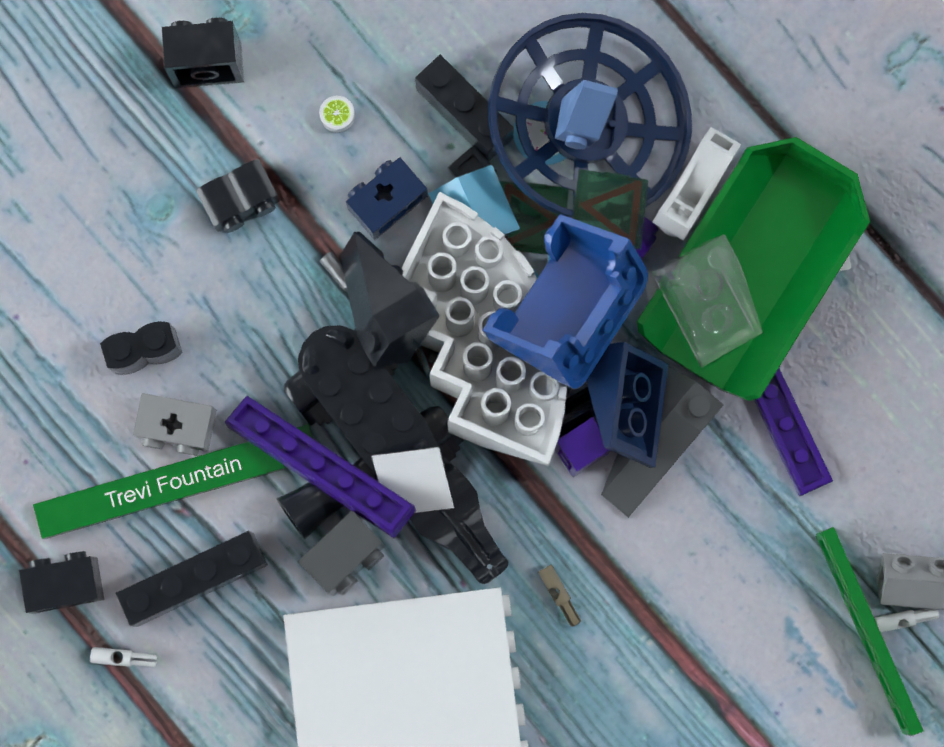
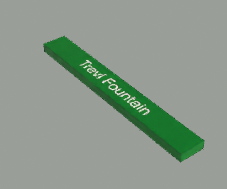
[33,424,313,539]

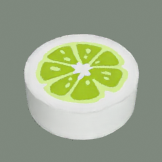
[319,96,355,133]

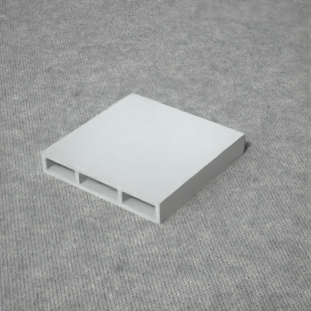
[283,587,528,747]

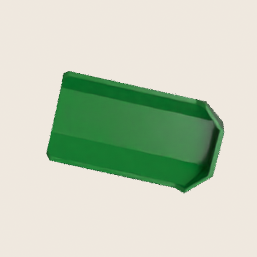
[637,137,870,401]

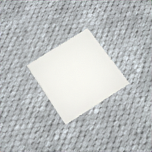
[372,447,454,513]

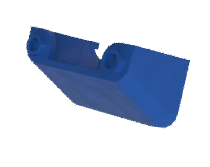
[483,214,648,389]

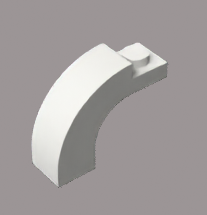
[652,127,741,240]

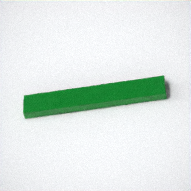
[815,527,924,736]

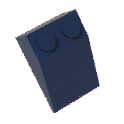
[586,342,668,468]

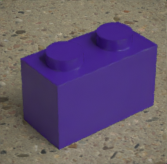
[555,417,611,477]

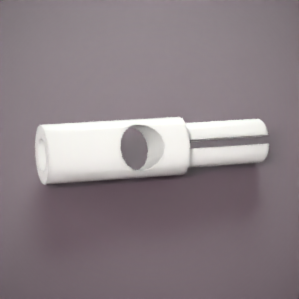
[874,608,939,633]
[90,647,157,667]

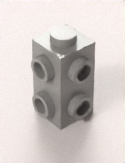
[876,553,944,610]

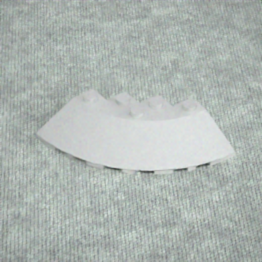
[401,192,567,466]

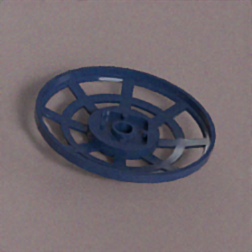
[488,13,692,222]

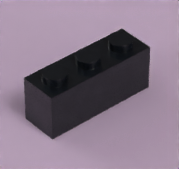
[415,54,514,161]

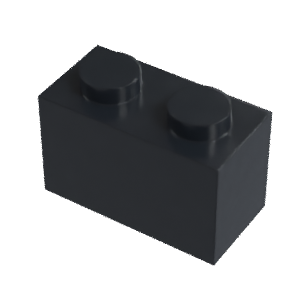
[19,551,105,614]

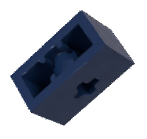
[346,157,428,240]

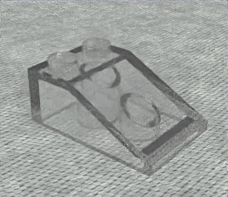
[651,234,763,367]

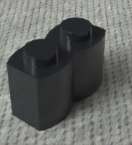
[196,159,280,233]
[100,321,182,375]

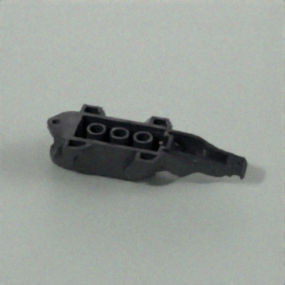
[284,325,508,584]

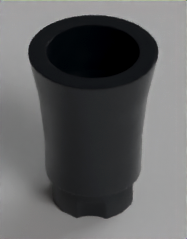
[276,482,344,540]

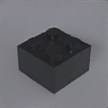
[162,18,244,88]

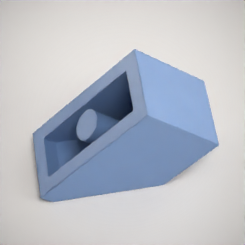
[555,80,618,149]

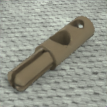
[538,564,581,627]

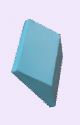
[428,165,520,236]

